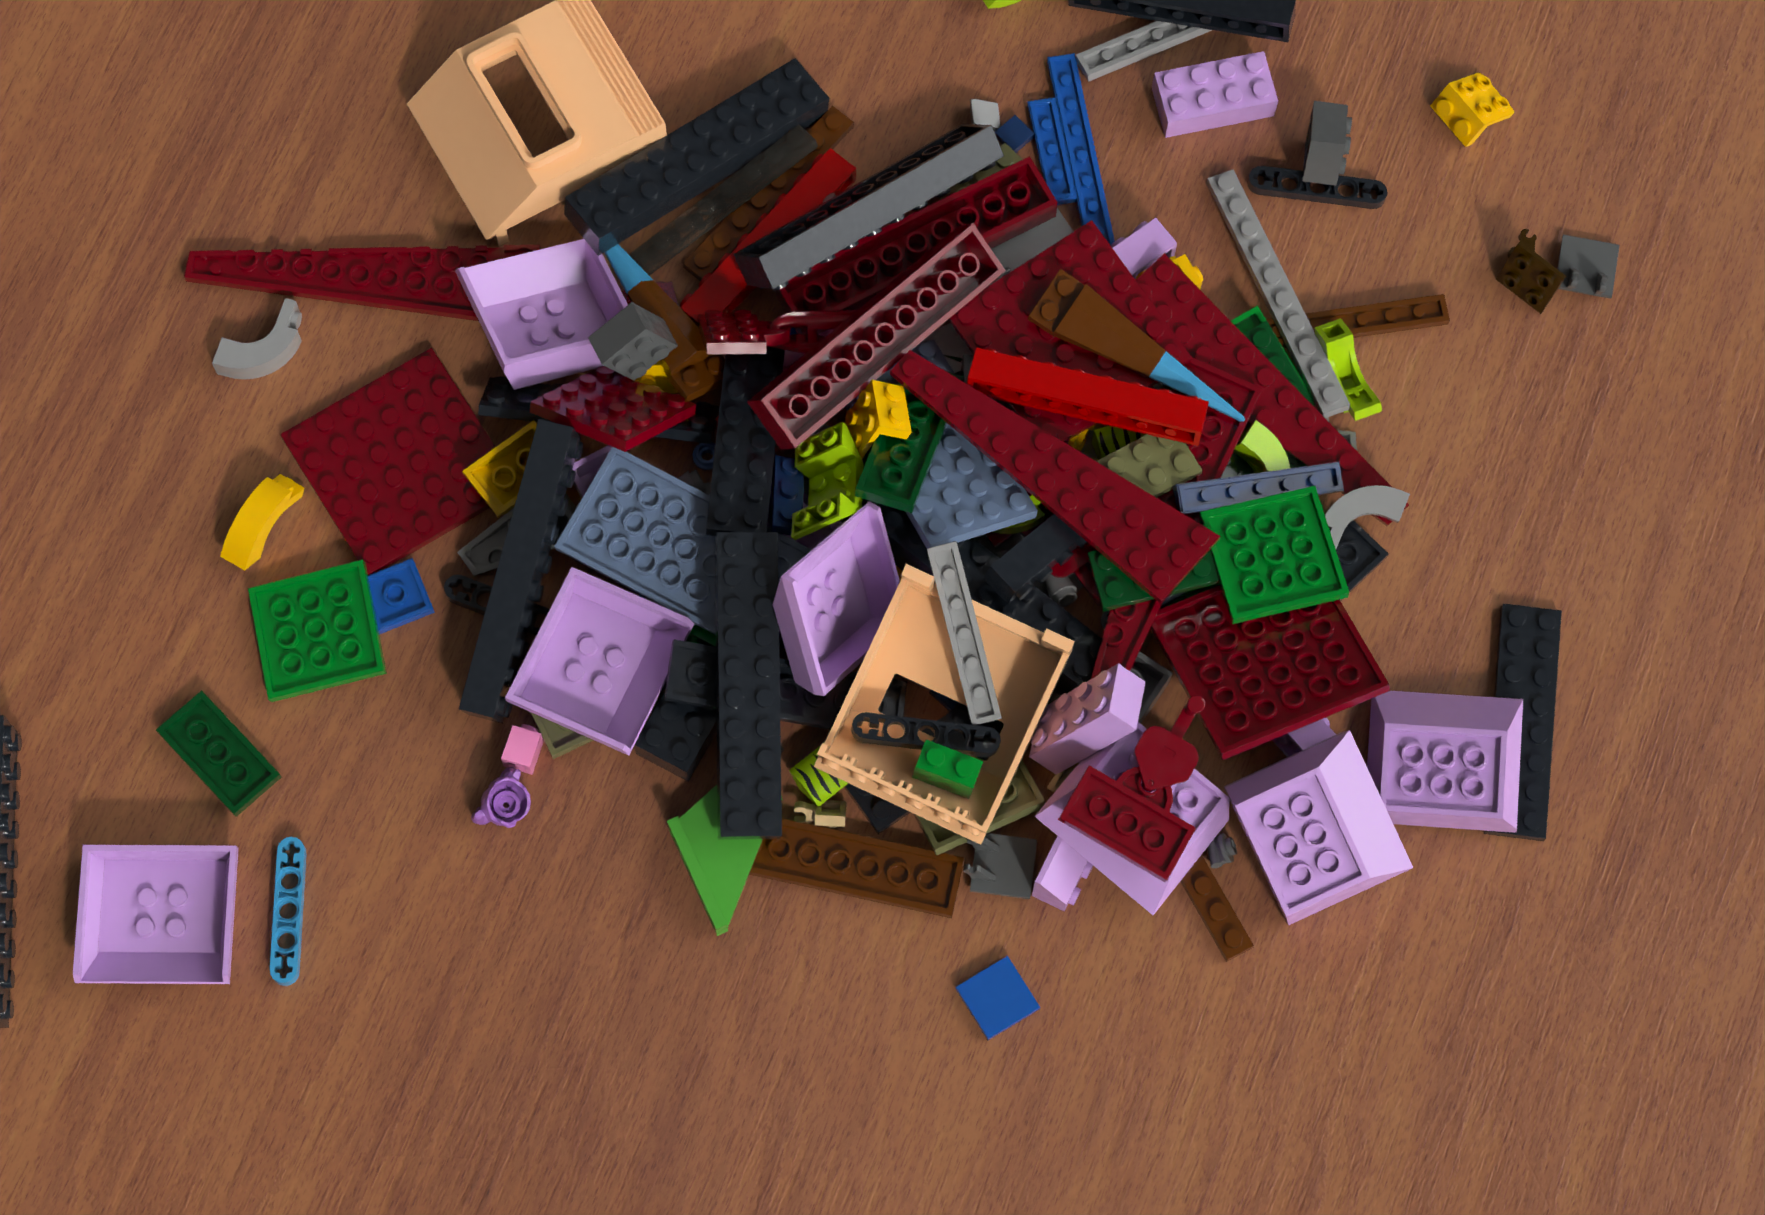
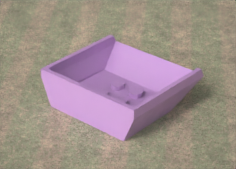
[455,239,628,390]
[773,501,900,696]
[505,567,694,755]
[1367,691,1523,833]
[1035,722,1230,915]
[1224,730,1413,925]
[73,845,238,984]

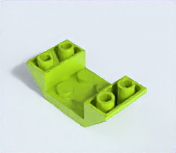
[791,422,864,540]

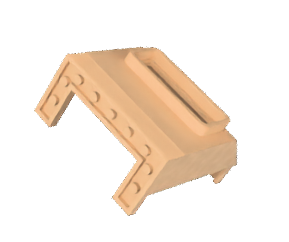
[407,0,667,246]
[814,564,1075,845]

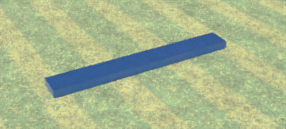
[1047,53,1115,246]

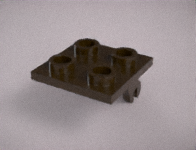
[1496,229,1566,314]

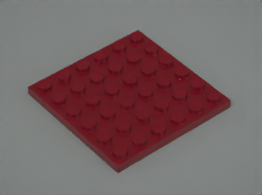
[948,220,1192,443]
[280,348,495,575]
[1151,585,1390,760]

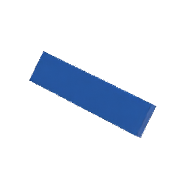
[1027,97,1077,205]

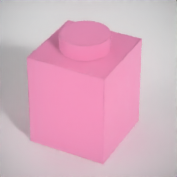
[501,724,544,775]

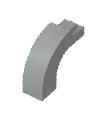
[212,298,302,379]
[1325,485,1410,549]

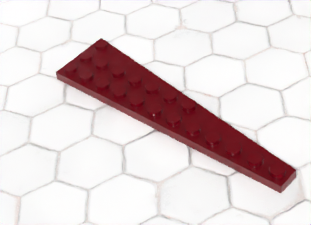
[184,244,541,321]
[1091,357,1263,679]

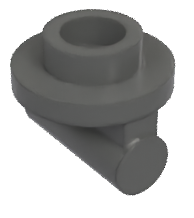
[1207,833,1237,868]

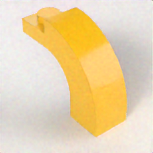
[220,474,305,571]

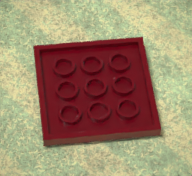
[530,366,696,452]

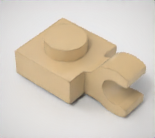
[794,800,847,828]

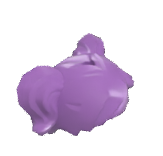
[470,767,531,828]

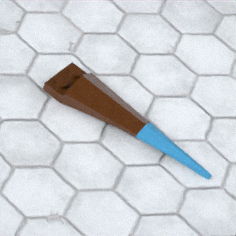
[604,244,725,402]
[1027,269,1245,422]

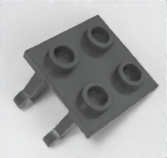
[1557,234,1620,299]
[963,833,1037,899]

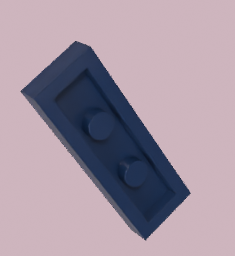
[770,455,804,535]

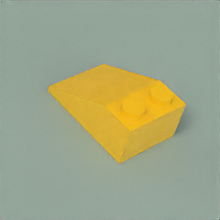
[462,420,537,517]

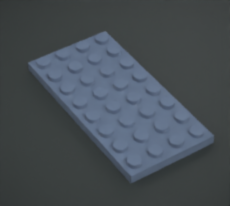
[845,339,1038,548]
[554,447,811,635]

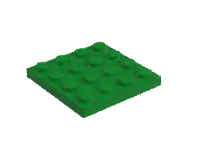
[1199,486,1350,624]
[248,560,387,702]

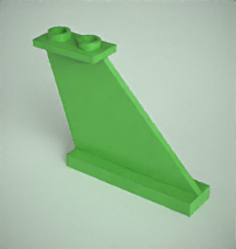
[667,785,783,936]

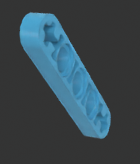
[270,837,307,986]

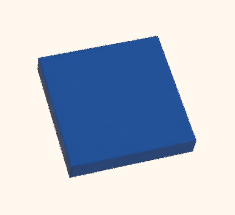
[368,558,435,635]
[955,956,1040,1041]

